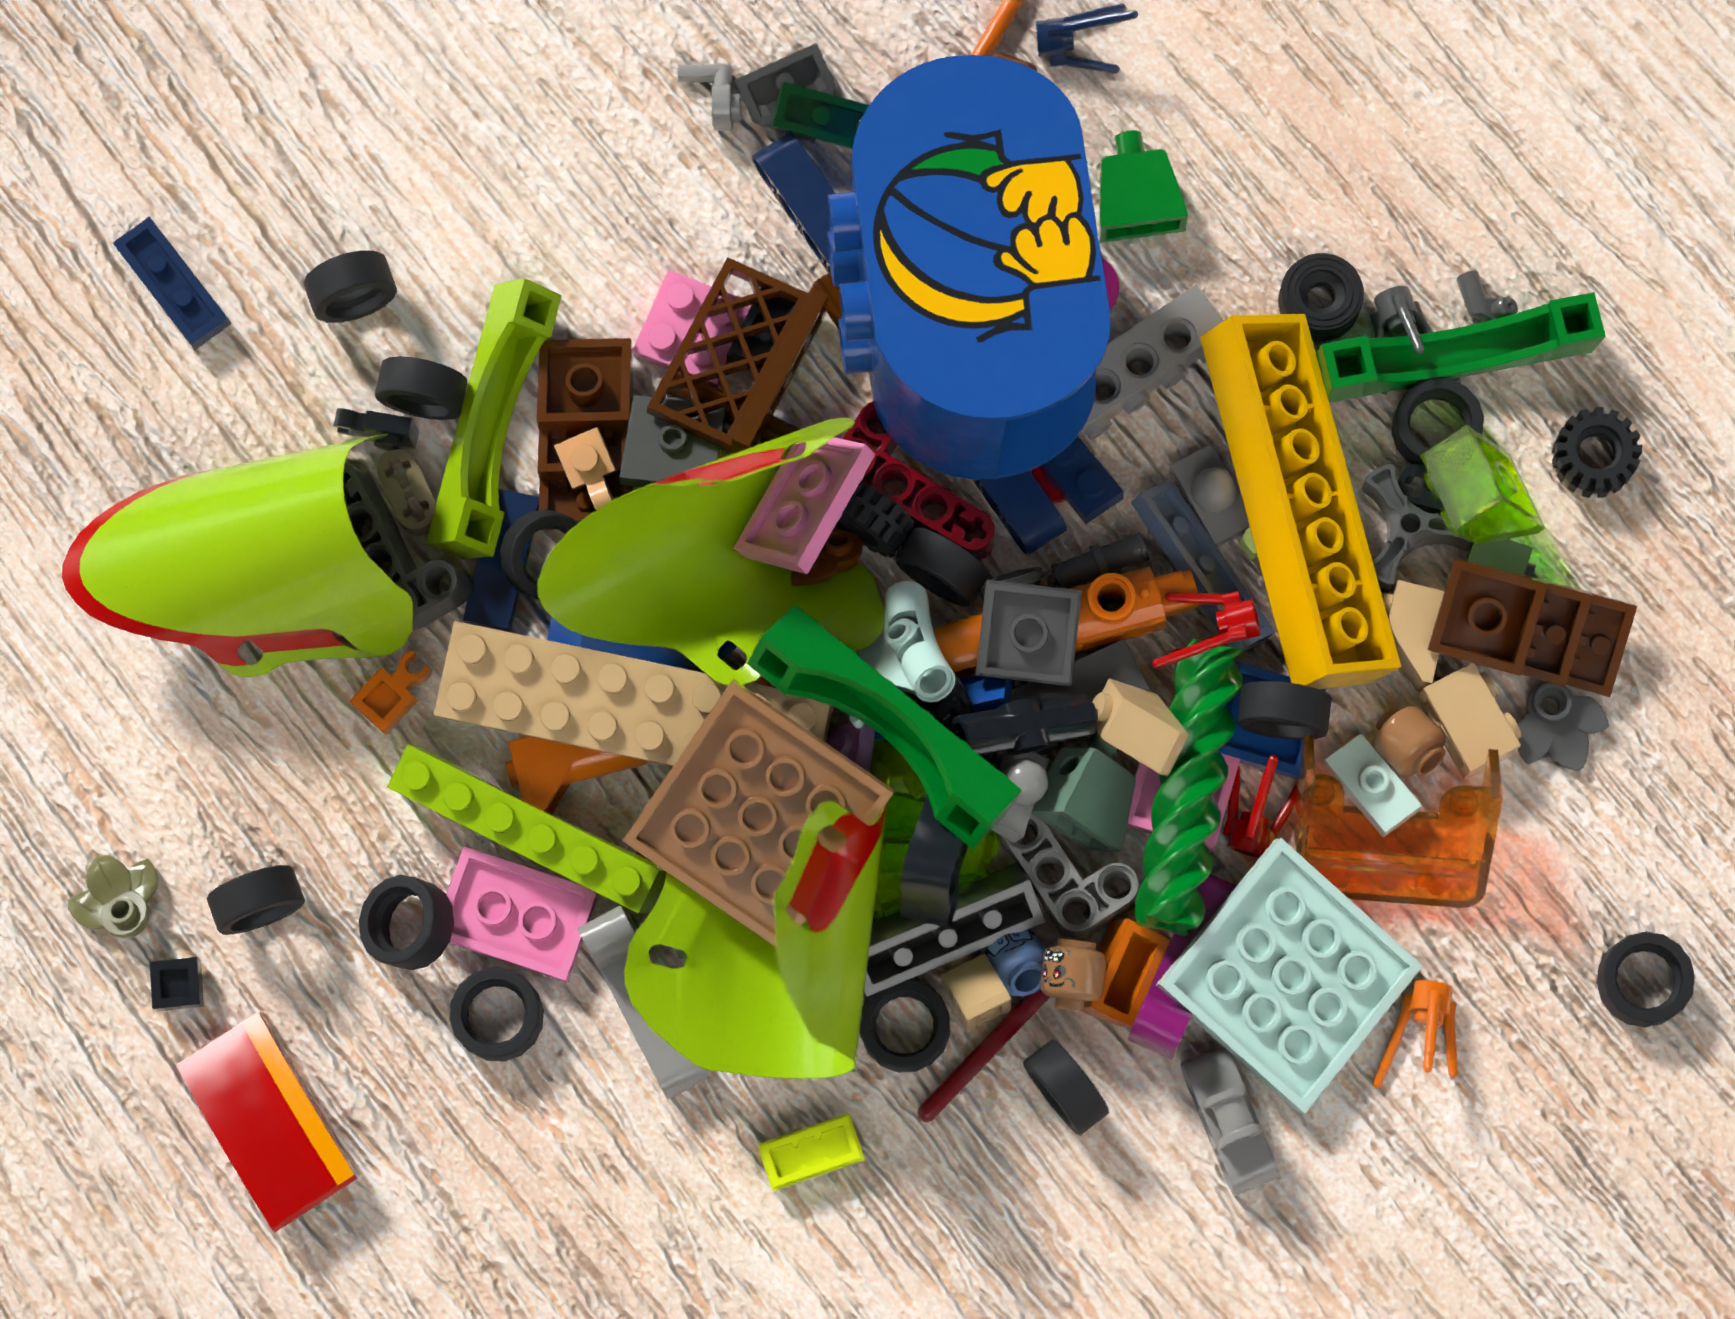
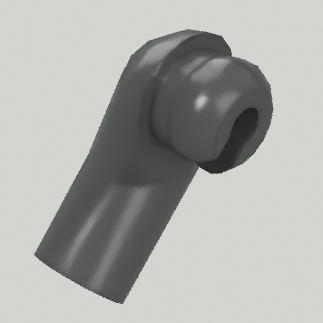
[1456,270,1518,322]

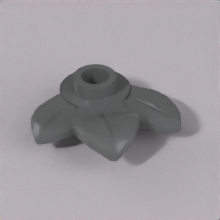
[1518,681,1609,771]

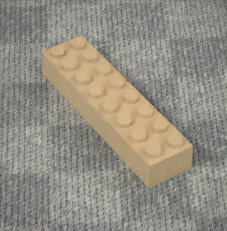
[433,621,834,767]

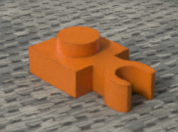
[349,650,432,735]

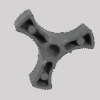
[1361,464,1477,593]

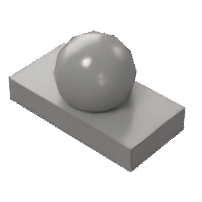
[1170,444,1250,547]
[992,751,1048,843]

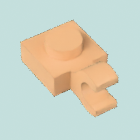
[554,427,617,510]

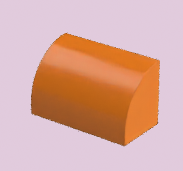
[1079,919,1170,1028]

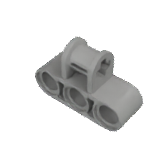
[1180,1047,1280,1196]

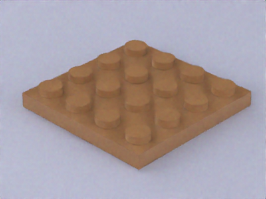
[623,679,895,947]

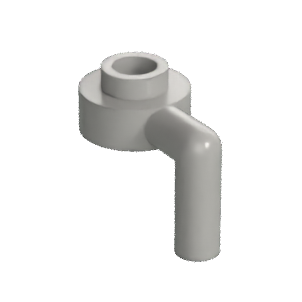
[677,64,741,131]

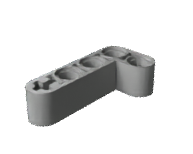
[994,813,1138,939]
[577,905,710,1100]

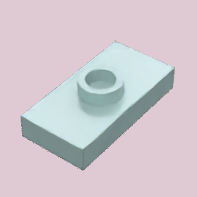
[1322,734,1422,837]

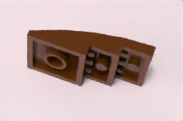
[537,338,634,530]
[1427,558,1638,697]

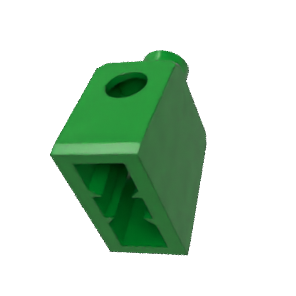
[1098,130,1188,243]

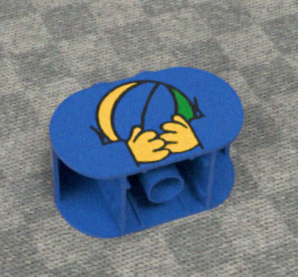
[827,55,1111,480]

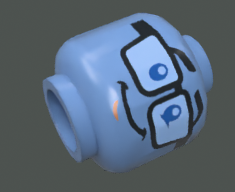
[981,929,1045,996]

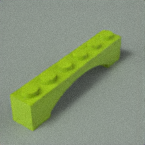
[425,278,562,559]
[387,744,666,914]

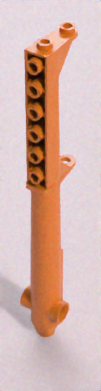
[505,567,1200,815]

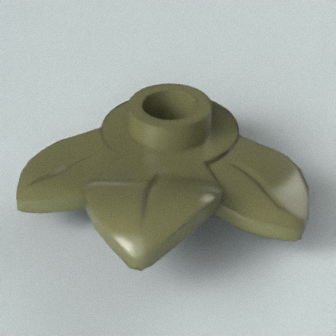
[67,855,159,938]

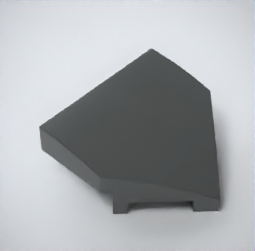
[733,43,835,144]

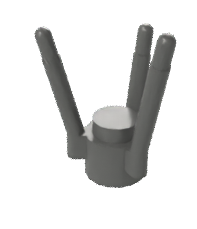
[1369,286,1461,394]

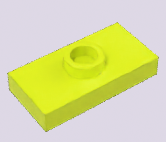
[757,1113,865,1192]

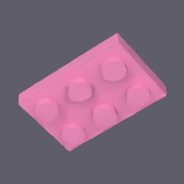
[734,437,876,574]
[446,846,599,983]

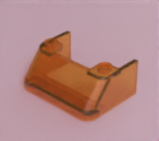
[1293,735,1503,908]

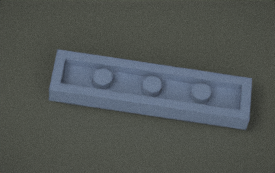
[1131,480,1275,653]

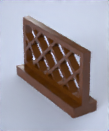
[647,257,828,454]

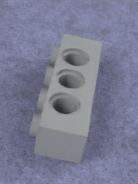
[1078,284,1224,440]

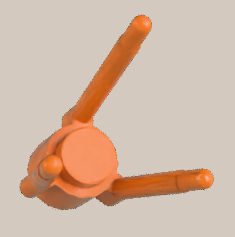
[1373,980,1458,1089]

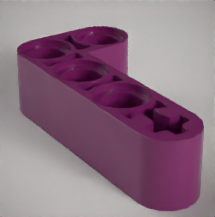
[1127,874,1237,1060]

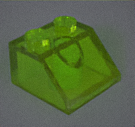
[1420,425,1546,545]

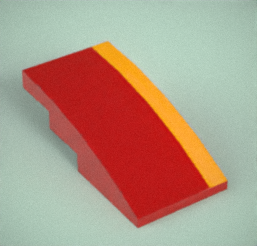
[176,1012,358,1232]

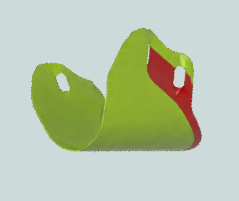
[537,418,885,686]
[62,434,413,677]
[624,760,889,1079]

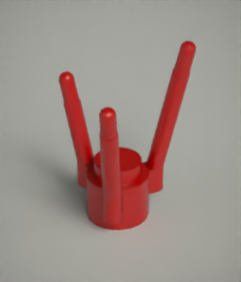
[1152,591,1261,669]
[1222,755,1315,858]

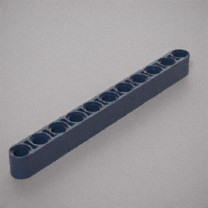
[751,132,1067,556]

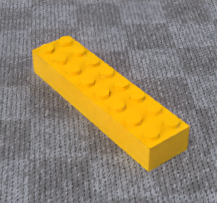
[1200,314,1401,689]

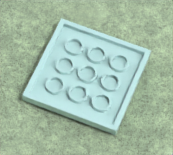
[1155,838,1423,1114]

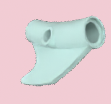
[849,581,955,728]

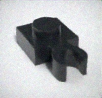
[333,408,419,451]

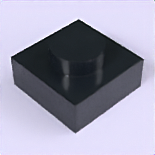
[149,957,204,1012]

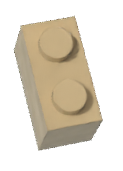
[1417,663,1521,780]

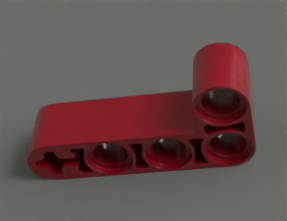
[842,401,994,561]

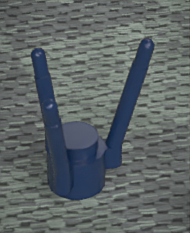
[1036,4,1138,74]

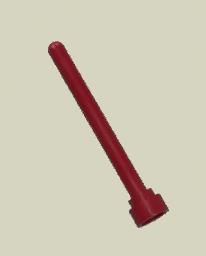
[917,989,1050,1122]

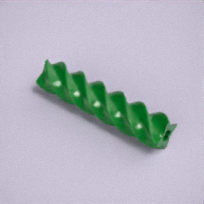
[1135,639,1243,936]

